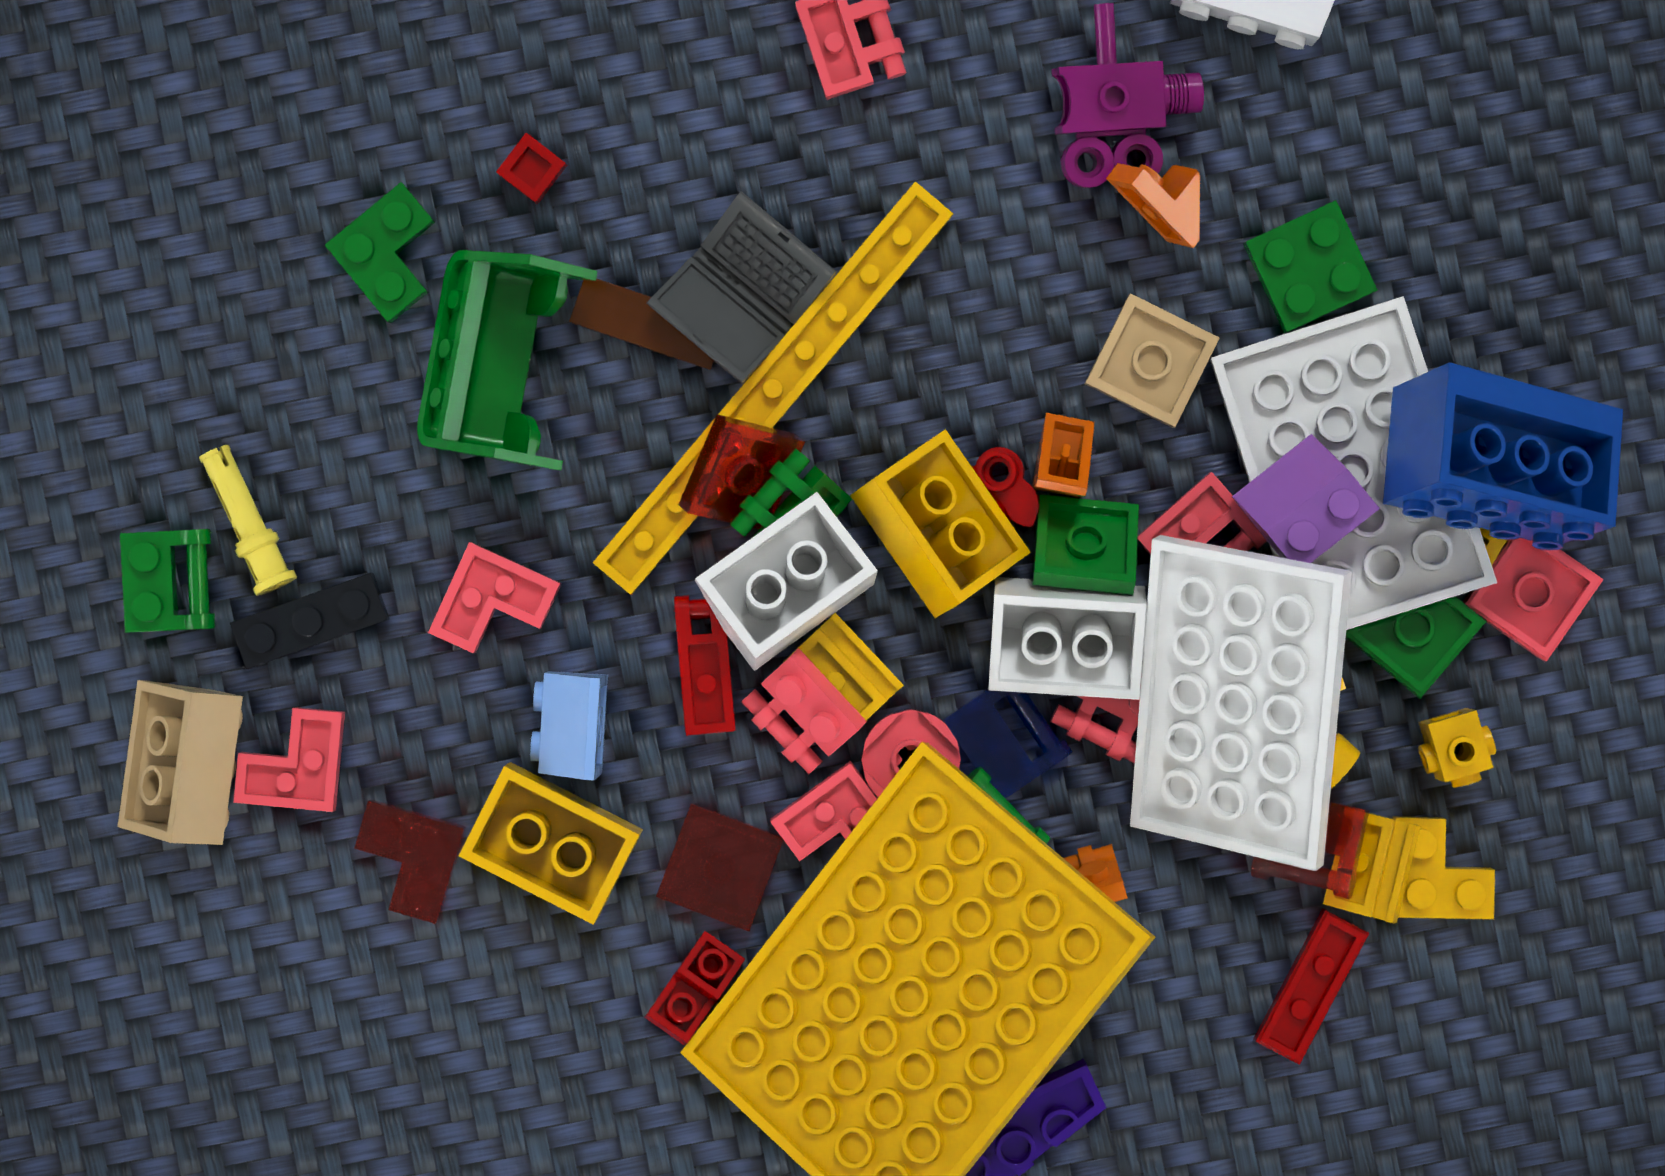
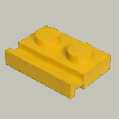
[783,613,904,720]
[1323,808,1420,923]

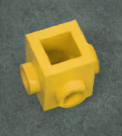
[1418,708,1496,788]

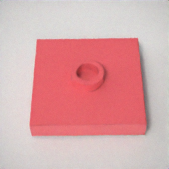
[1463,538,1604,661]

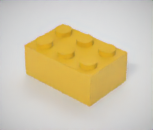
[458,762,643,925]

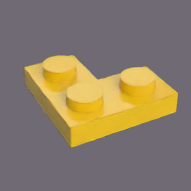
[1393,816,1495,919]

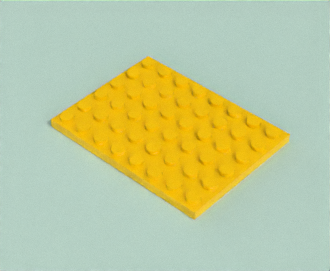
[680,742,1155,1176]

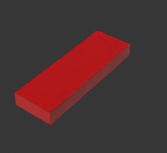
[1253,908,1369,1065]

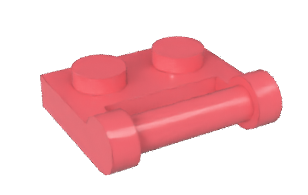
[1137,472,1267,556]

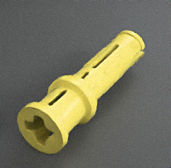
[199,445,297,596]

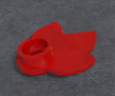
[972,447,1039,527]

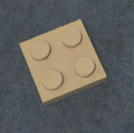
[1084,293,1220,428]

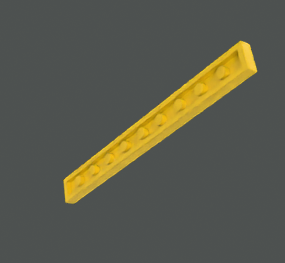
[593,181,953,595]

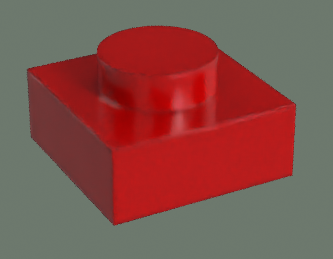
[496,133,568,205]

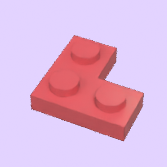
[428,542,562,653]
[233,707,345,812]
[770,761,878,861]

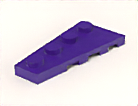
[966,1058,1107,1176]

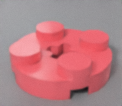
[861,709,961,797]

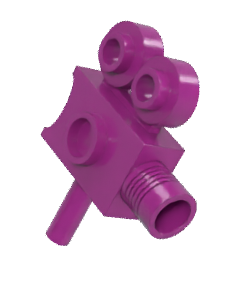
[1051,3,1204,188]

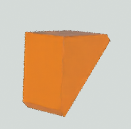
[1032,413,1095,498]

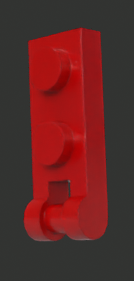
[674,595,736,736]

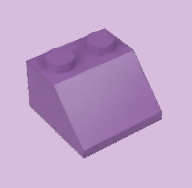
[1232,434,1380,563]

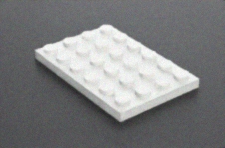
[1210,296,1497,630]
[1130,535,1352,871]

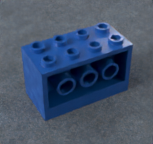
[1383,362,1623,550]

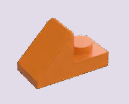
[1106,163,1200,249]

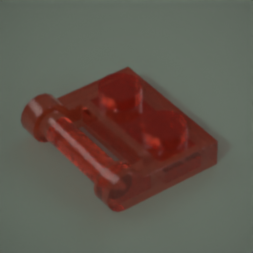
[1251,802,1369,899]

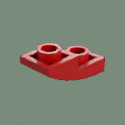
[644,931,745,1046]

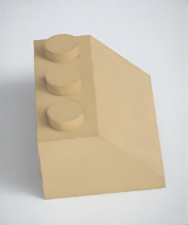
[118,680,243,845]

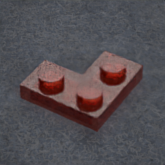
[354,799,466,924]

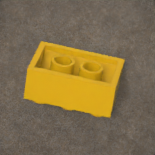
[850,429,1031,618]

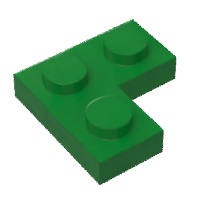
[325,182,436,324]

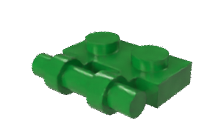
[730,448,852,538]

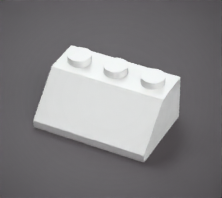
[1170,0,1335,49]
[695,492,878,671]
[988,577,1147,700]

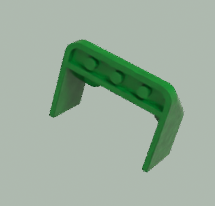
[417,250,598,471]

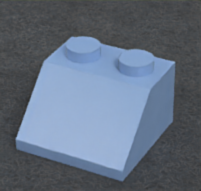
[530,671,608,780]

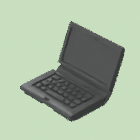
[646,191,837,384]

